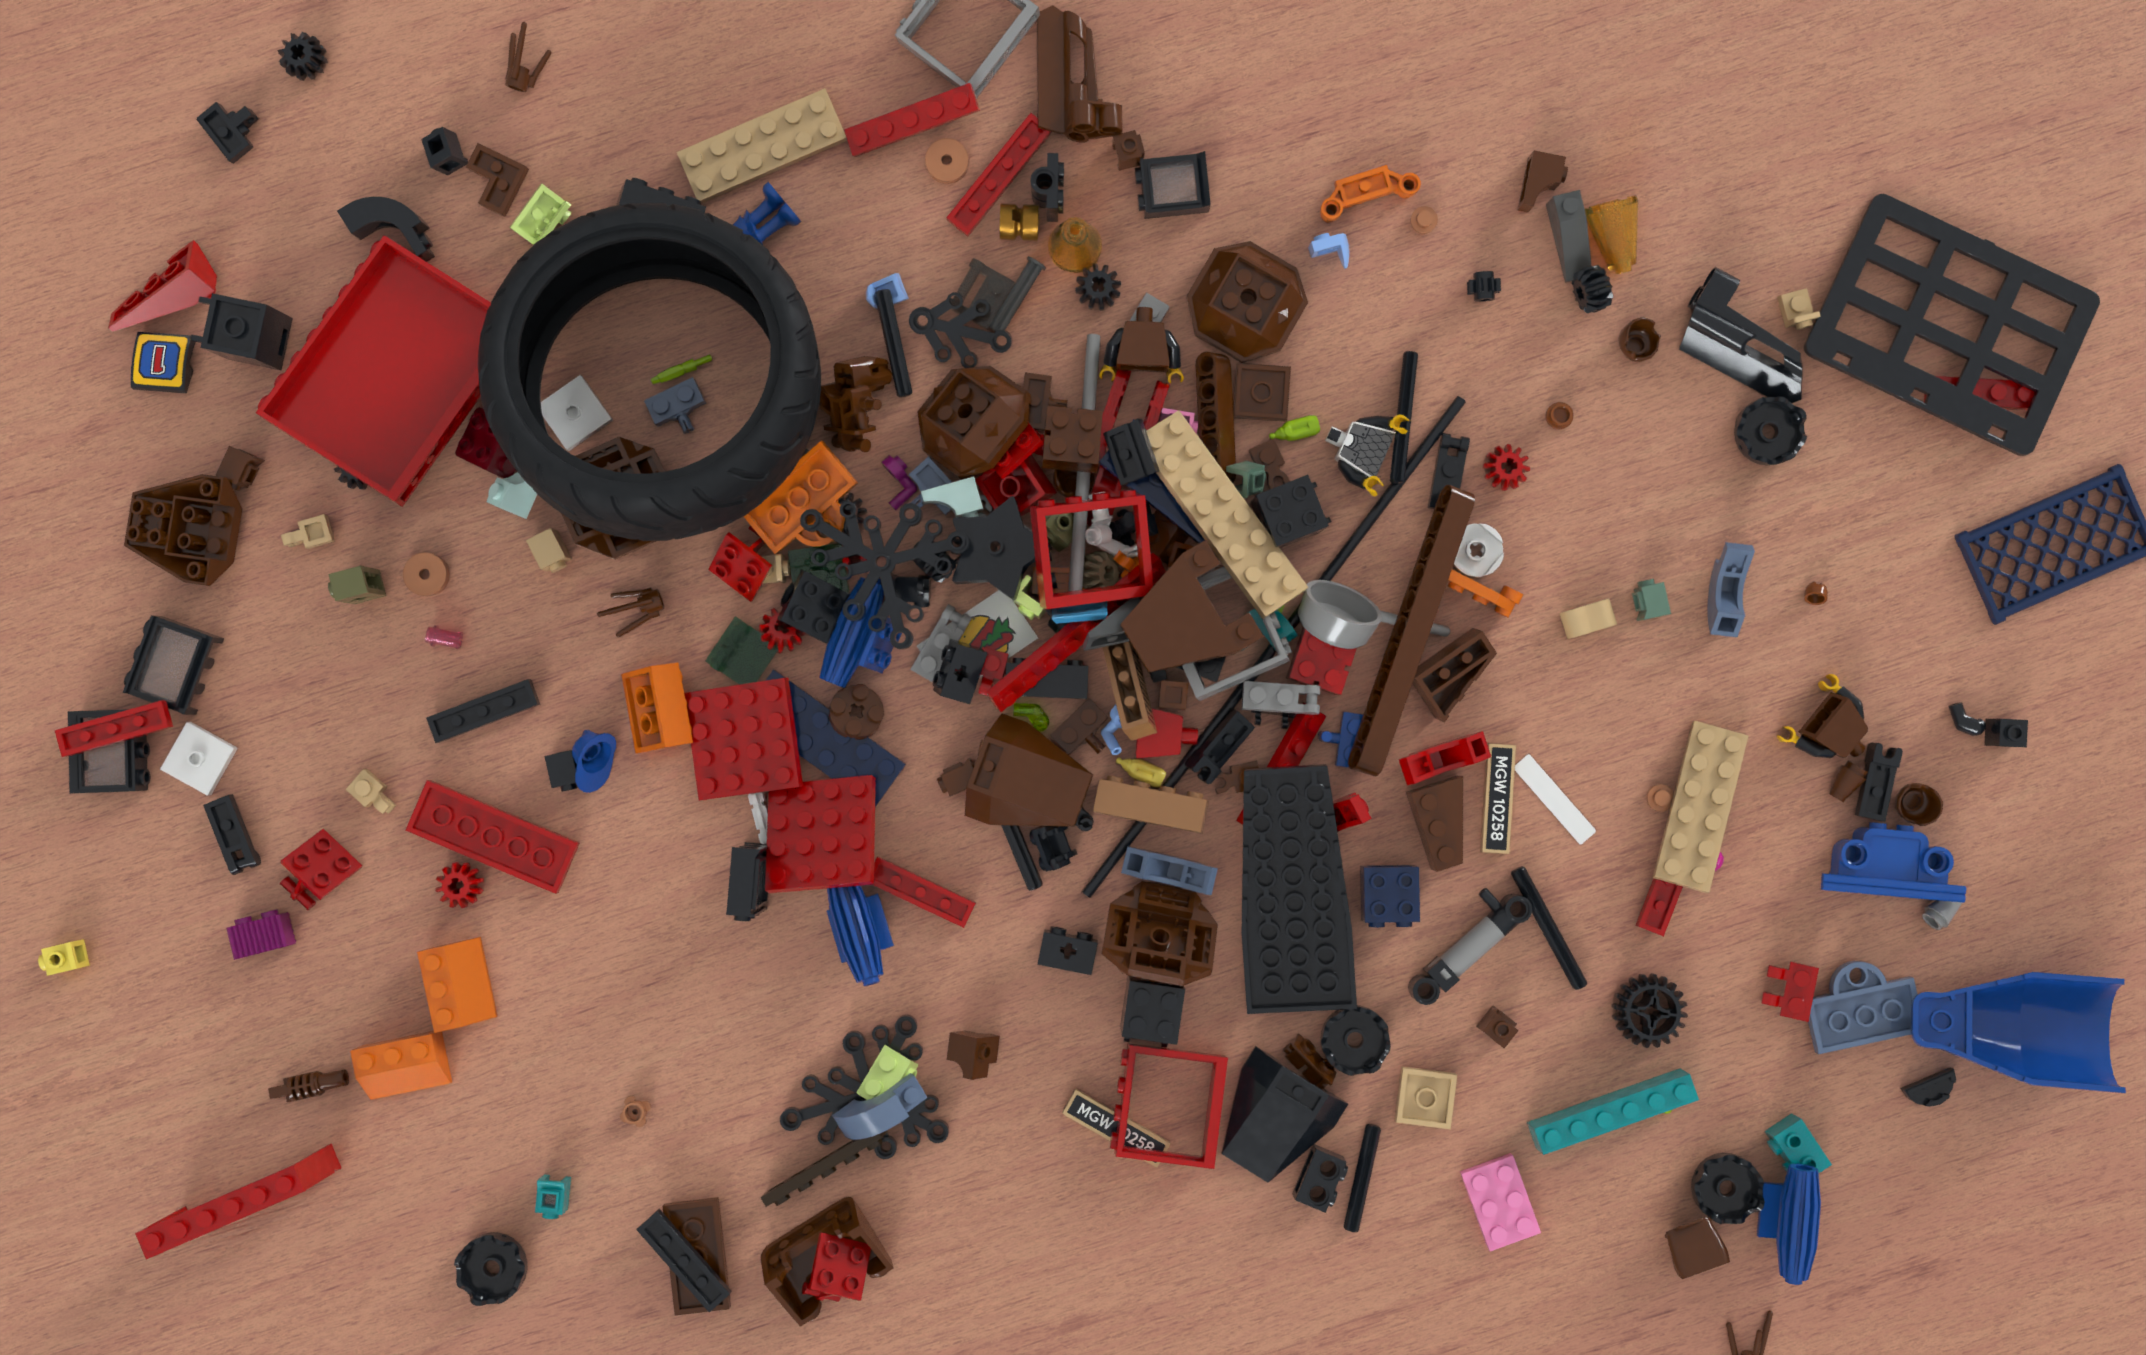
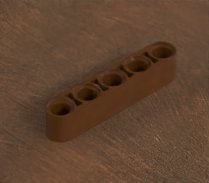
[1195,352,1236,483]

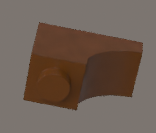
[1518,150,1568,212]

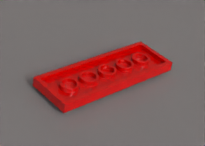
[405,780,580,894]

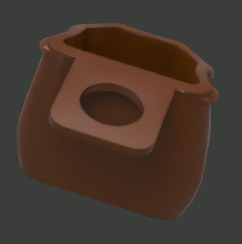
[1665,1217,1730,1279]

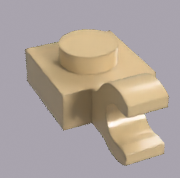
[281,514,335,549]
[346,769,396,814]

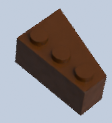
[1412,628,1497,723]
[1406,775,1463,872]

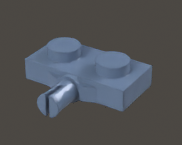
[644,377,706,434]
[908,456,952,516]

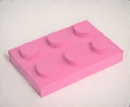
[1460,1153,1541,1251]

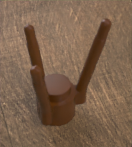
[505,22,551,92]
[597,587,664,637]
[1726,1311,1773,1355]

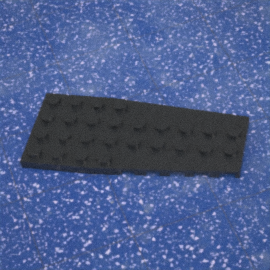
[1241,764,1357,1014]

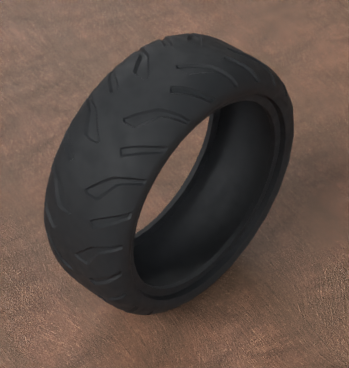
[478,203,821,541]

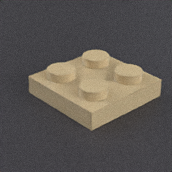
[1395,1066,1457,1130]

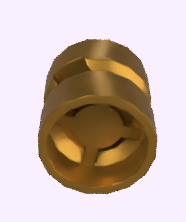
[1000,204,1039,241]

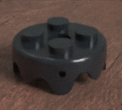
[1734,396,1807,466]
[1320,1005,1391,1076]
[1691,1153,1765,1224]
[454,1232,528,1306]

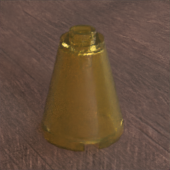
[1585,195,1638,274]
[1048,217,1102,273]

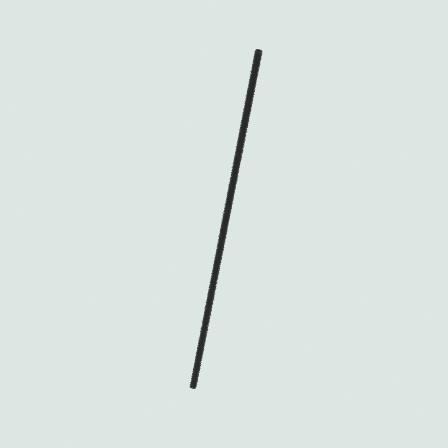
[1082,396,1466,898]

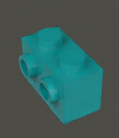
[1765,1113,1832,1173]

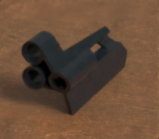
[1679,267,1803,403]

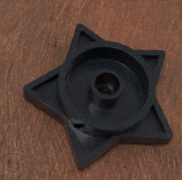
[952,496,1052,601]

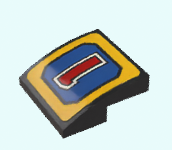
[131,332,195,393]

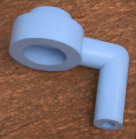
[1101,704,1122,755]

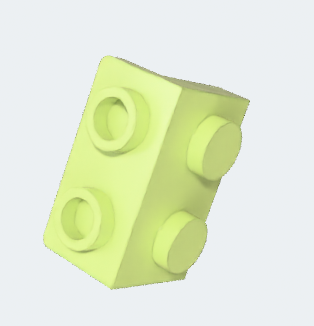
[509,184,571,245]
[1013,575,1046,620]
[856,1045,918,1100]

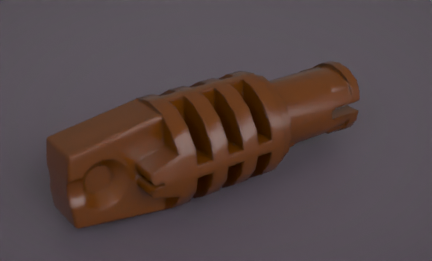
[268,1069,349,1102]

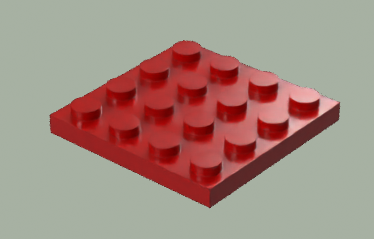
[684,678,803,801]
[765,775,876,893]

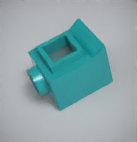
[535,1174,571,1219]

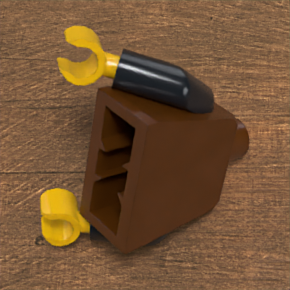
[1099,307,1184,384]
[1777,674,1868,759]

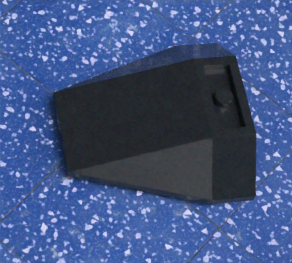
[1221,1046,1348,1183]

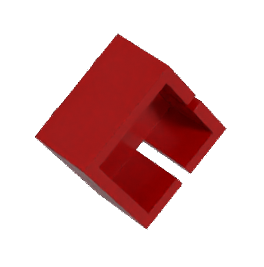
[1286,627,1357,695]

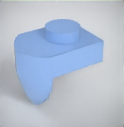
[1308,233,1350,269]
[866,273,909,309]

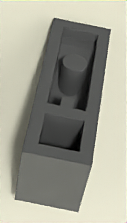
[1546,190,1592,283]
[1082,597,1143,651]

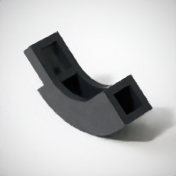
[337,197,435,262]

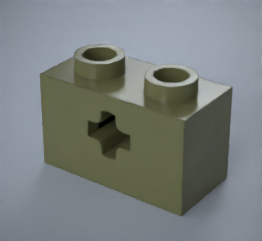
[328,566,387,604]

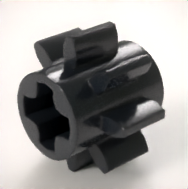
[1467,271,1501,302]

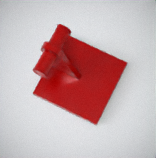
[994,421,1044,479]
[708,525,772,602]
[280,829,363,910]
[802,1232,871,1302]

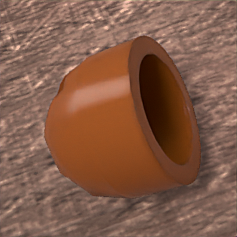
[1804,582,1828,605]

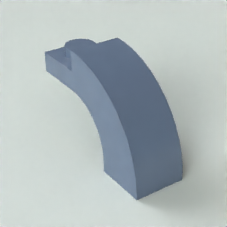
[1707,542,1755,637]
[1121,846,1218,895]
[832,1073,928,1140]

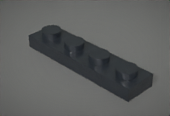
[426,679,541,743]
[636,1209,732,1313]

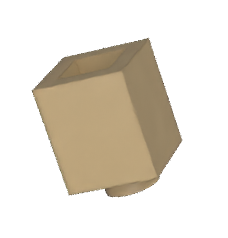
[526,528,572,573]

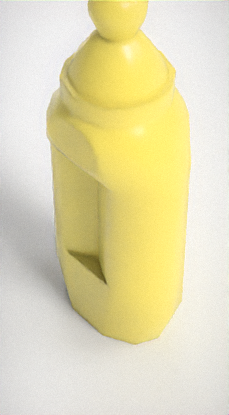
[1116,757,1166,788]

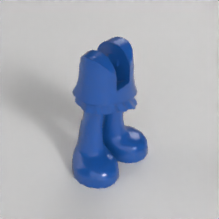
[733,182,801,245]

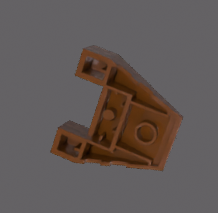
[1120,540,1264,673]

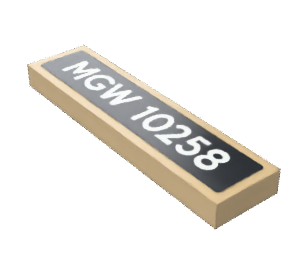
[1480,743,1516,854]
[1062,1088,1170,1168]

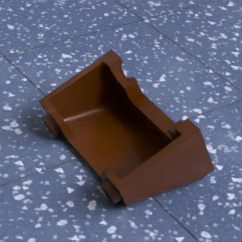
[761,1197,894,1327]

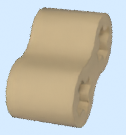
[1559,598,1617,639]

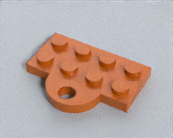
[743,441,858,554]

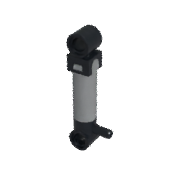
[1408,888,1533,1005]

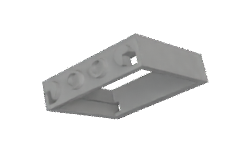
[895,0,1040,99]
[1183,567,1292,701]

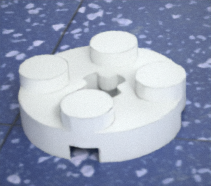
[1453,523,1504,578]

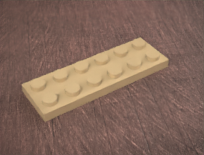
[677,88,847,204]
[1652,721,1749,893]

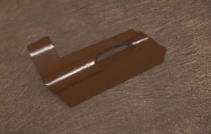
[1037,5,1123,143]

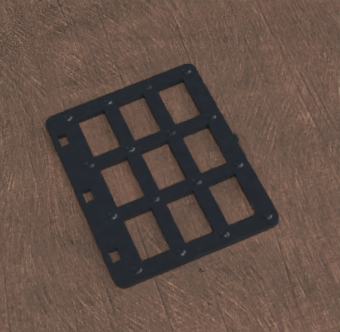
[1804,194,2100,456]

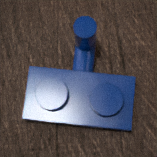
[1318,712,1363,767]

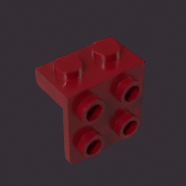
[455,407,516,478]

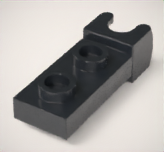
[1185,709,1255,784]
[1855,742,1903,822]

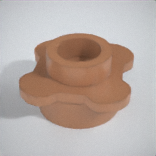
[620,1096,651,1127]

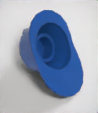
[572,730,616,793]

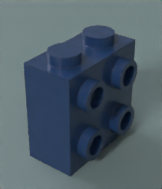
[1360,865,1420,928]

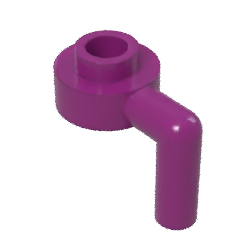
[881,455,917,511]

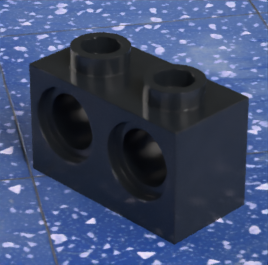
[1292,1144,1348,1213]

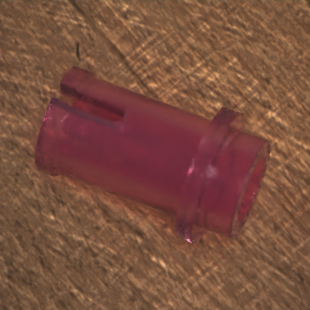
[425,625,463,649]

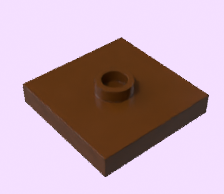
[1233,363,1291,422]

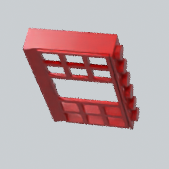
[135,1144,342,1260]

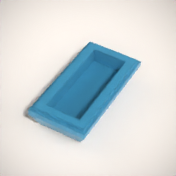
[1052,601,1108,624]

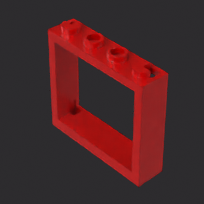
[1030,490,1153,609]
[1110,1043,1228,1169]

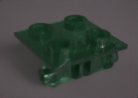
[705,616,778,685]

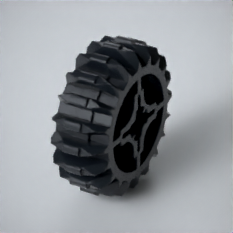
[1612,973,1688,1048]

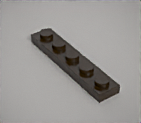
[760,1131,887,1207]

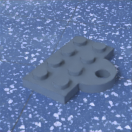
[1808,961,1918,1054]

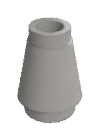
[1922,900,1962,930]

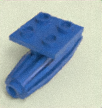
[819,574,902,688]
[826,886,894,987]
[1757,1163,1821,1285]

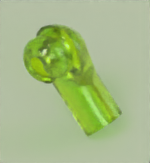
[1013,703,1050,732]

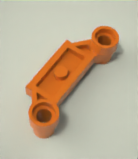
[1320,165,1421,223]
[1448,570,1523,618]

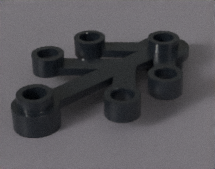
[909,292,1013,368]

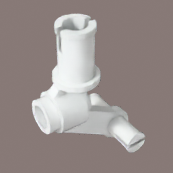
[1085,492,1138,558]

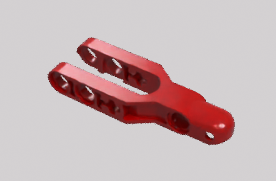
[1087,370,1170,527]

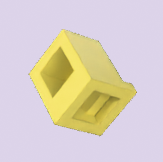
[38,939,90,976]

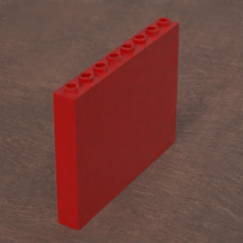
[256,235,491,507]

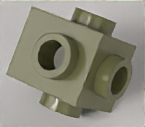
[1045,513,1074,552]

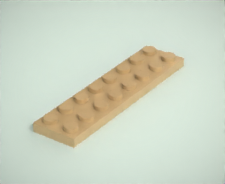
[1146,410,1308,619]

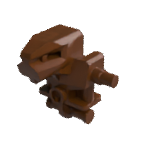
[819,356,892,452]

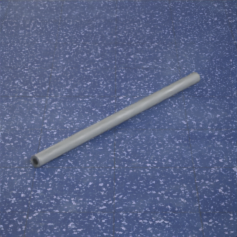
[1068,334,1100,591]

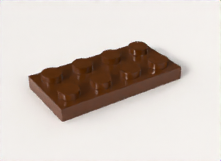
[662,1197,731,1316]

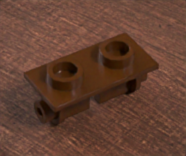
[1283,1034,1337,1090]

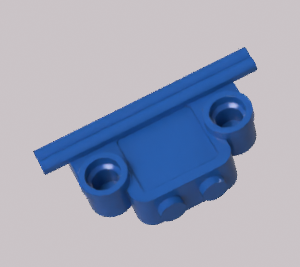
[1820,822,1966,903]

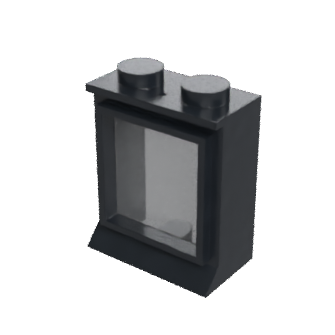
[1135,151,1211,219]

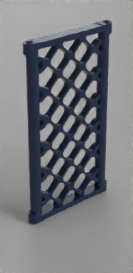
[1954,464,2146,625]

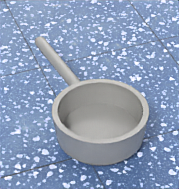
[1298,580,1450,649]

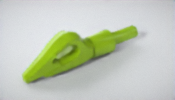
[651,354,712,384]

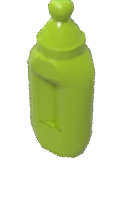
[1269,415,1320,441]

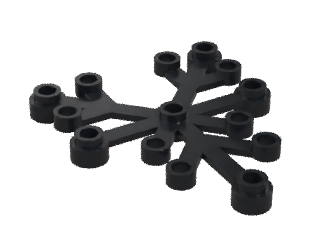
[800,501,970,650]
[780,1015,949,1159]

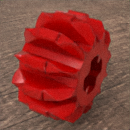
[1483,444,1530,491]
[759,607,805,653]
[435,862,484,908]

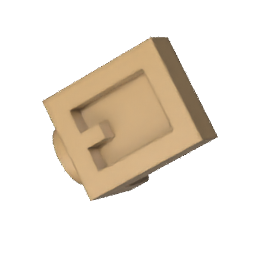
[1777,288,1821,330]
[761,554,790,584]

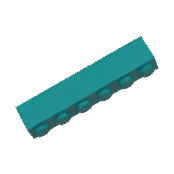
[1527,1068,1699,1155]

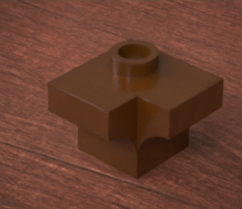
[947,1030,1000,1080]

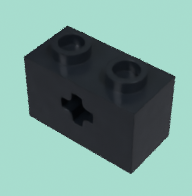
[933,639,988,704]
[1038,926,1098,975]

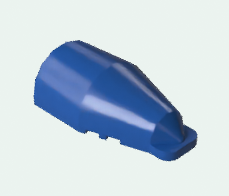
[1911,972,2126,1093]

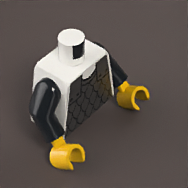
[1325,414,1410,497]

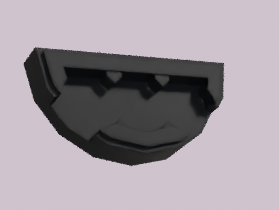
[1900,1068,1956,1107]

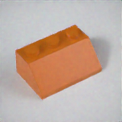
[621,662,693,754]
[417,937,497,1033]
[350,1031,452,1100]

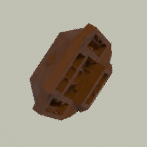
[1186,241,1308,363]
[917,366,1031,480]
[561,437,665,560]
[1101,881,1218,986]

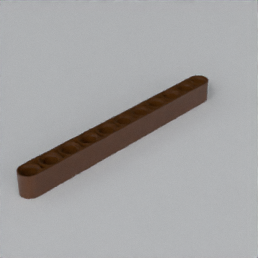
[1348,485,1475,776]

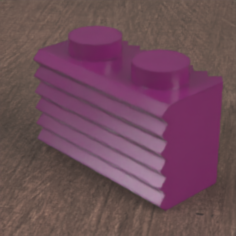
[226,909,296,960]

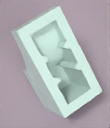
[486,472,537,519]
[921,477,983,517]

